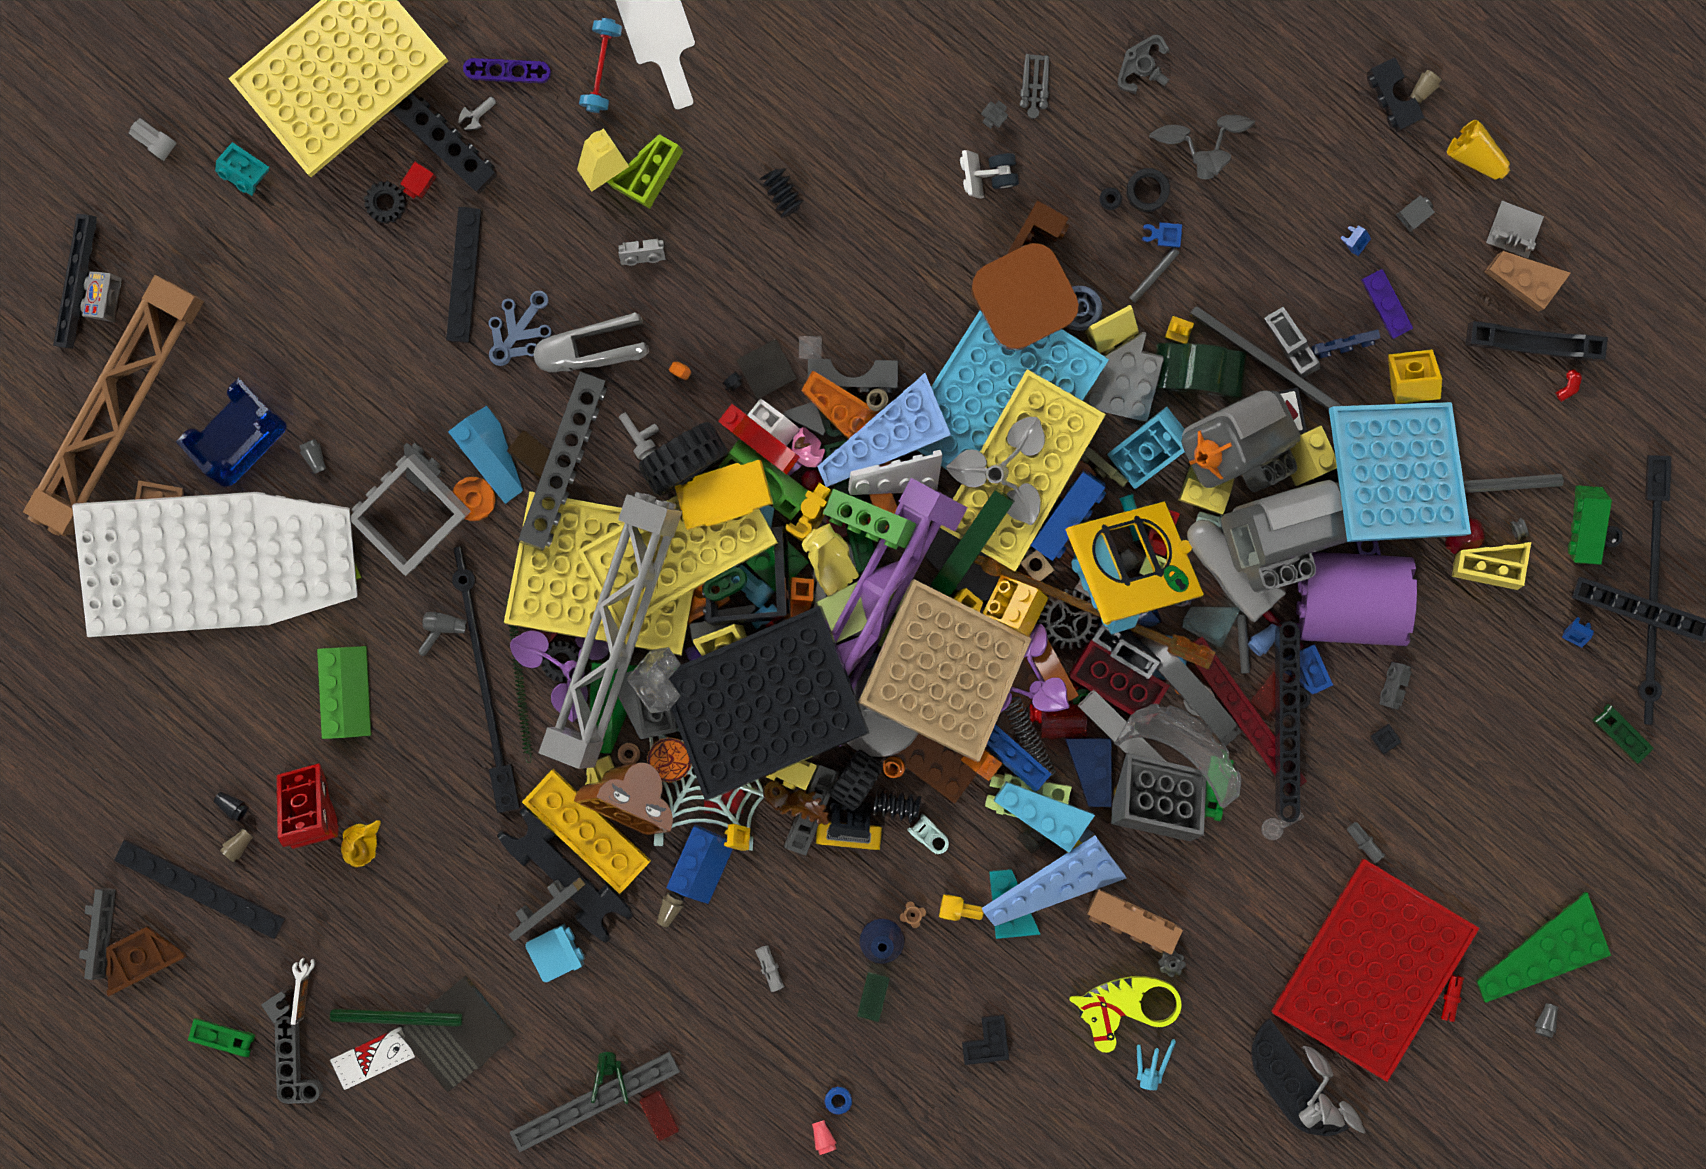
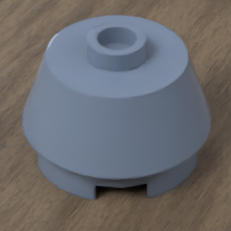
[1067,286,1102,331]

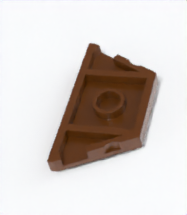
[106,926,187,997]

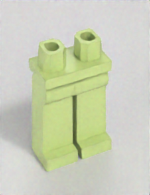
[985,773,1072,818]

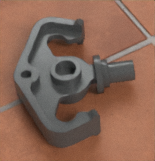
[1117,35,1170,94]

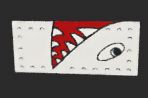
[330,1027,415,1090]

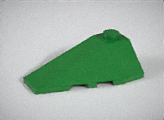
[590,663,639,753]

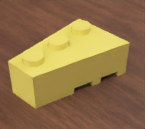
[1452,542,1531,590]

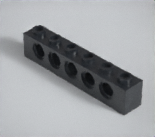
[390,90,497,194]
[1571,577,1706,642]

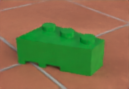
[1568,485,1612,565]

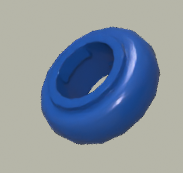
[825,1087,852,1115]

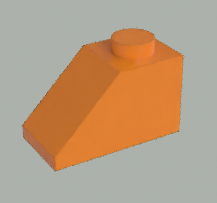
[961,749,1002,781]

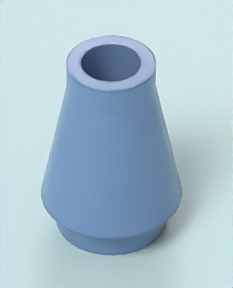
[1248,624,1276,656]

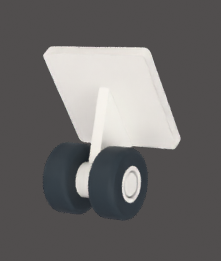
[960,150,1019,199]

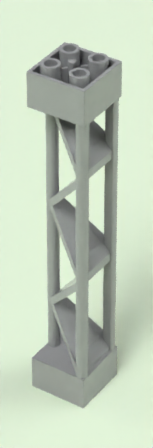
[539,492,682,769]

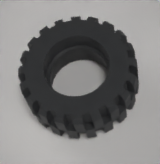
[639,422,728,496]

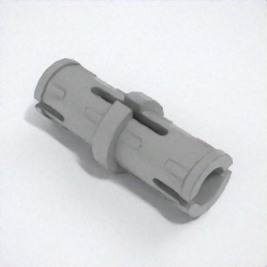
[755,945,785,992]

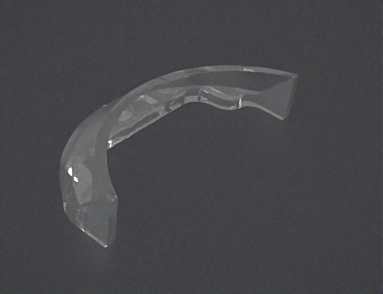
[1114,704,1242,808]

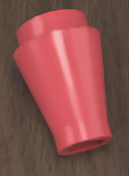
[812,1120,837,1155]

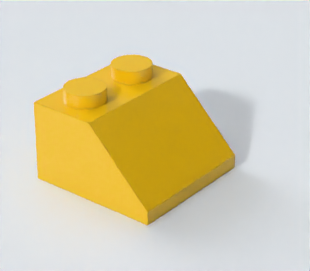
[1388,350,1442,404]

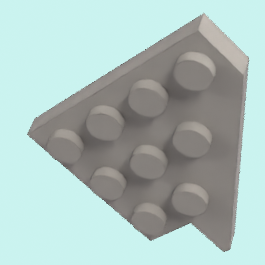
[1083,332,1163,422]

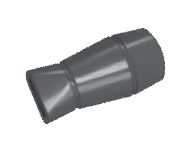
[418,612,467,656]

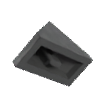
[783,402,825,436]

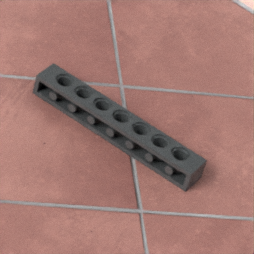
[517,371,607,551]

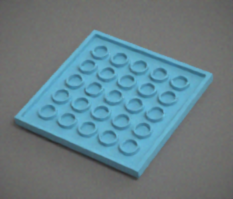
[1329,402,1471,542]

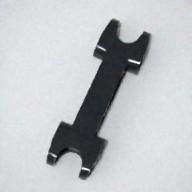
[497,807,634,943]

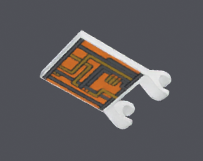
[291,958,315,1025]

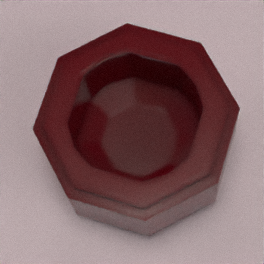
[801,470,822,491]

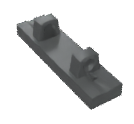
[784,764,839,856]
[509,877,585,941]
[79,888,116,980]

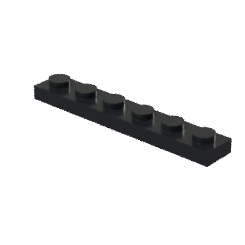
[446,207,482,343]
[53,214,97,349]

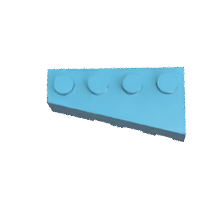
[1071,535,1140,634]

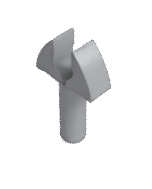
[458,97,496,131]

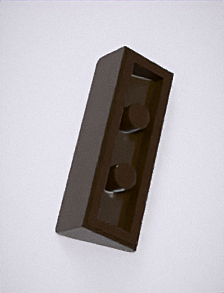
[507,431,575,489]

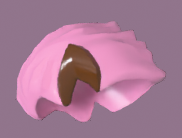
[792,426,825,467]

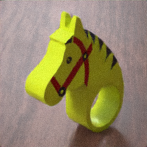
[1069,976,1181,1052]

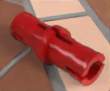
[1441,974,1464,1022]

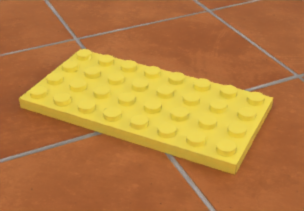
[940,369,1106,571]
[577,463,778,629]

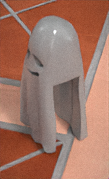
[534,313,649,372]
[1187,520,1286,622]

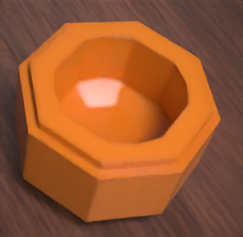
[669,362,692,381]

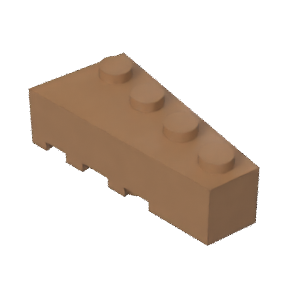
[1086,889,1183,955]

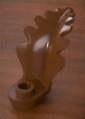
[763,781,829,825]

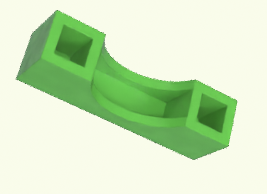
[719,439,808,520]

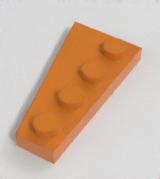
[801,371,879,440]

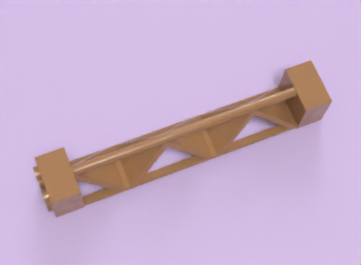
[23,275,204,536]

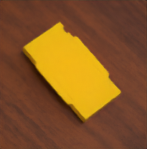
[675,460,773,530]

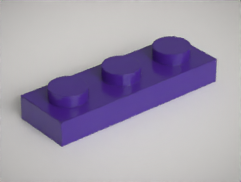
[1361,269,1413,339]

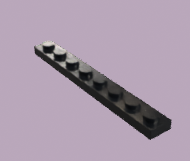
[114,840,286,939]

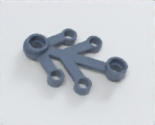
[488,291,552,366]

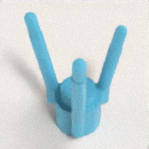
[1137,1039,1176,1090]

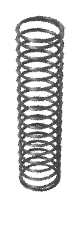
[1004,696,1056,777]

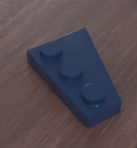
[1310,329,1380,359]

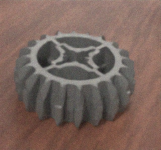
[1038,589,1099,650]

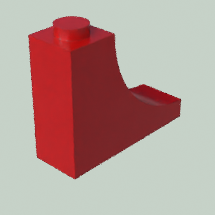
[718,404,800,475]

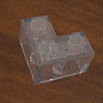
[627,647,681,713]

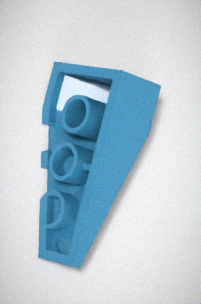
[448,406,523,504]

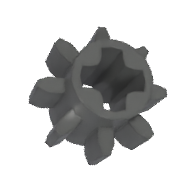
[981,101,1009,129]

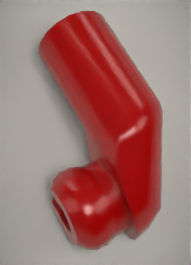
[1555,369,1582,402]

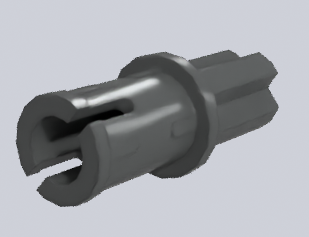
[1347,822,1385,864]

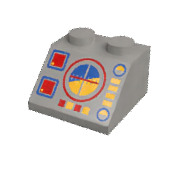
[81,272,122,322]

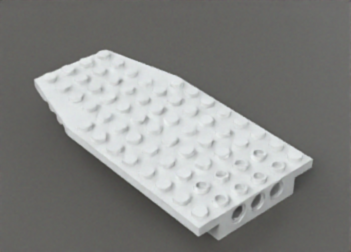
[72,492,358,637]

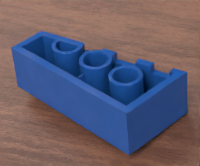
[1030,468,1106,561]

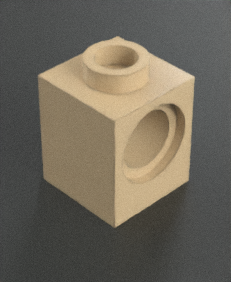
[1020,548,1054,584]

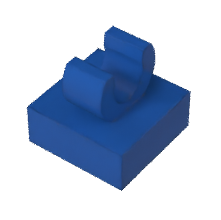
[1341,225,1371,256]
[1562,617,1594,648]

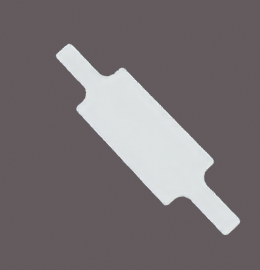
[616,0,695,109]

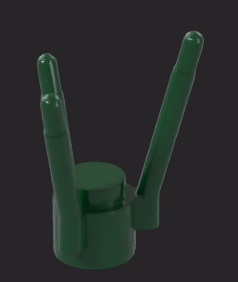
[591,1052,629,1104]

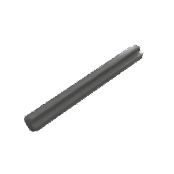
[1463,474,1564,493]

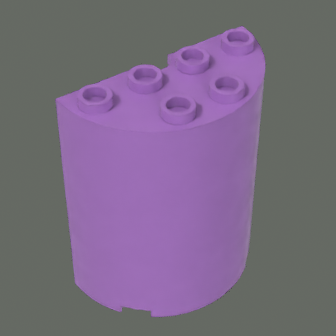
[1296,552,1417,646]

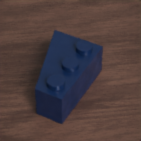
[1064,738,1112,807]

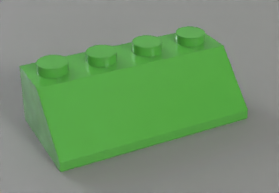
[317,646,371,739]

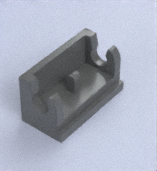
[261,985,293,1024]

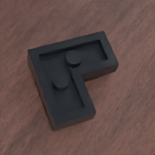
[962,1014,1009,1065]

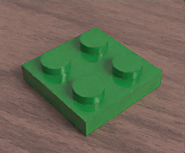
[745,542,809,592]

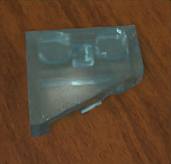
[1180,607,1240,647]

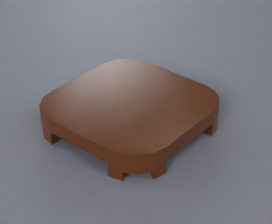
[971,243,1079,351]

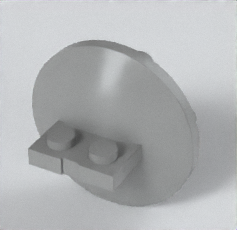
[847,668,918,757]

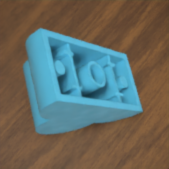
[1107,407,1185,489]

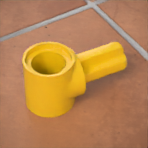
[939,894,984,921]

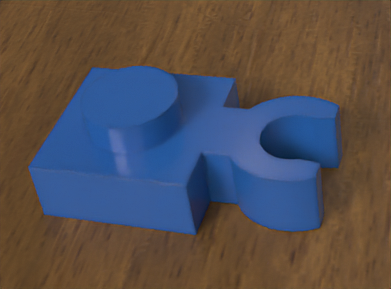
[1142,223,1182,248]

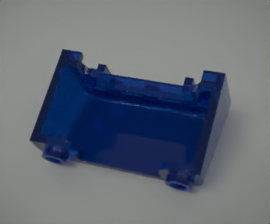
[176,377,287,487]

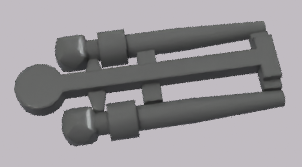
[1020,54,1049,119]

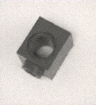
[1396,195,1435,232]

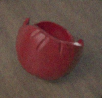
[1445,518,1485,554]

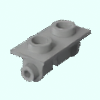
[618,238,666,266]

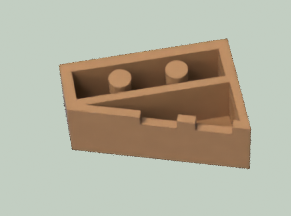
[1484,251,1571,312]

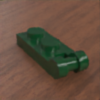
[1592,704,1654,764]

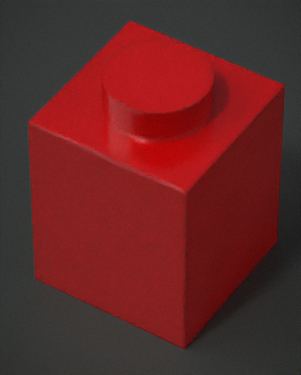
[400,162,436,199]

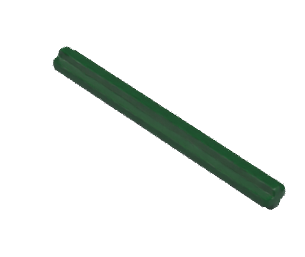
[330,1009,463,1026]

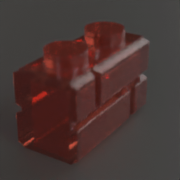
[1041,704,1087,739]

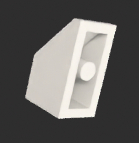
[748,399,800,446]

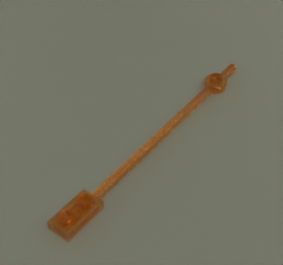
[974,555,1216,669]

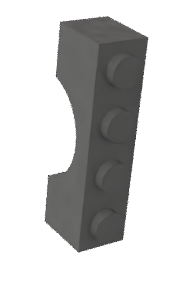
[808,359,898,393]

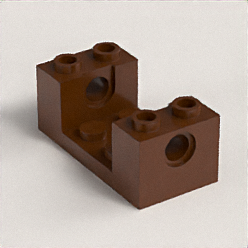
[1007,200,1070,254]

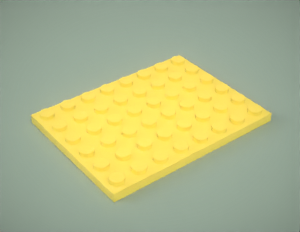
[229,0,448,177]
[504,492,694,656]

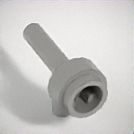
[619,412,659,460]

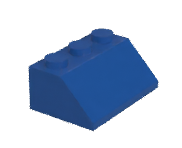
[666,824,733,904]

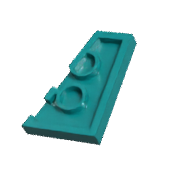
[989,869,1040,939]

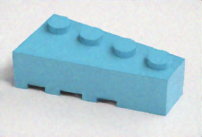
[993,781,1095,853]

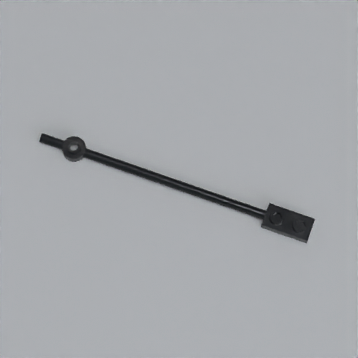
[1637,455,1672,725]
[452,546,520,813]

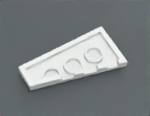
[848,450,943,495]

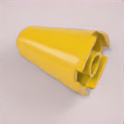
[1447,120,1510,180]

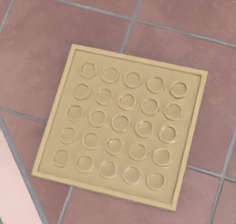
[858,579,1031,762]

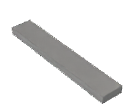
[1077,690,1166,762]

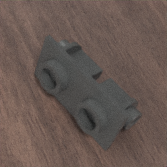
[1379,661,1412,710]

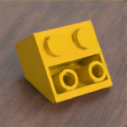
[982,575,1048,637]

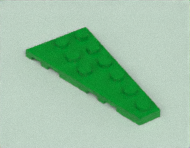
[1476,892,1611,1003]

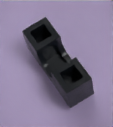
[1367,57,1425,133]

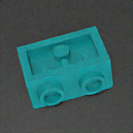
[215,142,269,196]

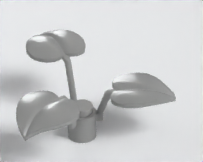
[946,417,1045,525]
[1299,1046,1365,1133]

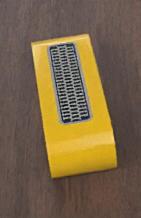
[815,821,882,850]

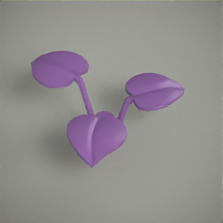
[1001,624,1069,712]
[510,631,609,722]

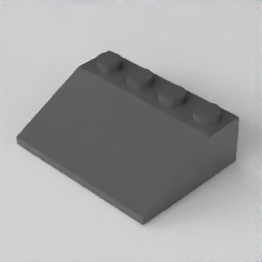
[1111,753,1207,841]

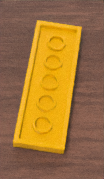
[522,769,651,894]

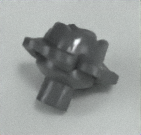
[1158,950,1186,977]

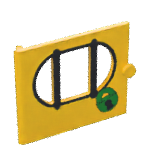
[1065,501,1204,625]

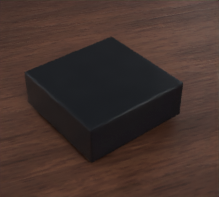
[1370,724,1402,755]

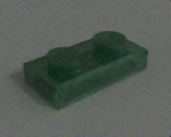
[857,972,890,1022]

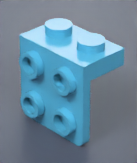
[526,924,585,982]

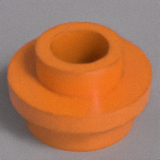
[883,756,905,778]

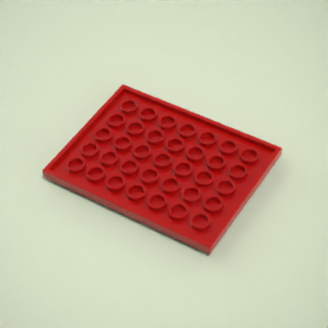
[1271,858,1479,1082]

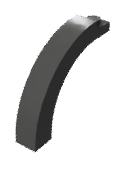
[1141,631,1242,746]

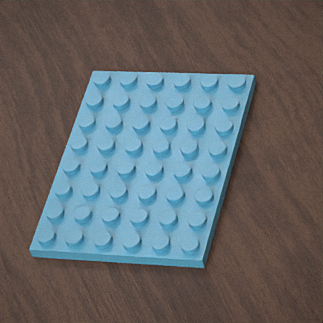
[918,310,1110,469]

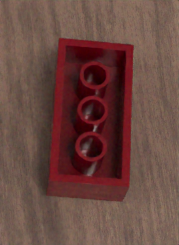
[1068,638,1170,724]

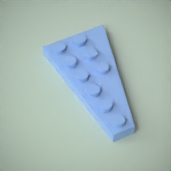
[817,373,951,487]
[982,835,1126,926]

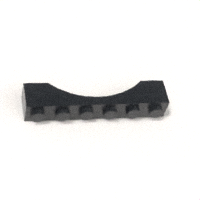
[1465,321,1608,362]

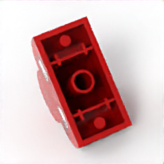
[277,763,339,849]

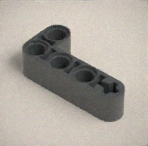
[275,1013,323,1104]

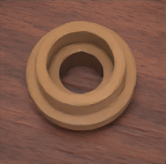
[618,743,640,765]

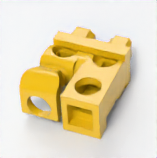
[786,483,832,542]

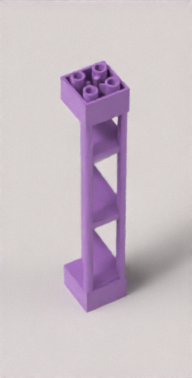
[832,478,968,747]

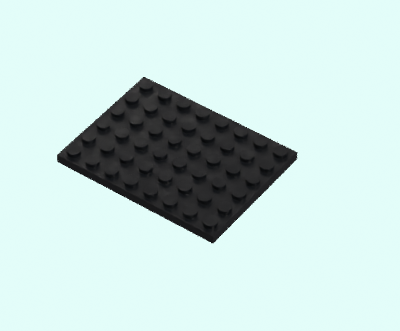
[659,606,869,801]

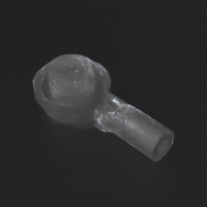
[1261,810,1304,840]

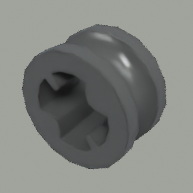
[1510,518,1529,540]

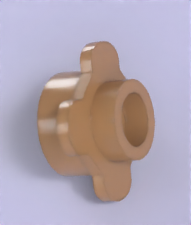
[900,902,926,928]

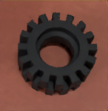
[364,181,407,224]
[541,641,580,682]

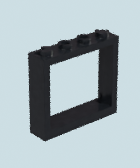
[702,526,791,626]

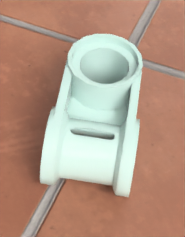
[907,814,949,854]

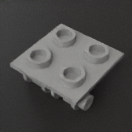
[1486,201,1544,259]

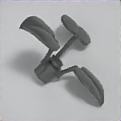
[1149,115,1255,179]

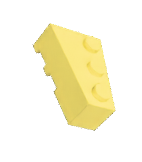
[766,760,817,790]

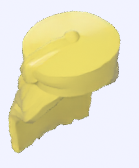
[802,523,859,596]

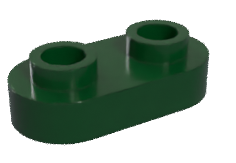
[703,567,747,601]

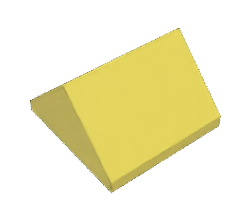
[693,624,747,656]

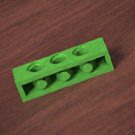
[823,489,917,549]

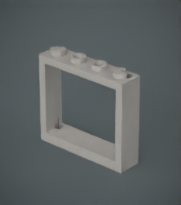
[350,454,471,576]

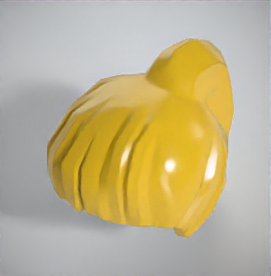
[341,820,381,867]

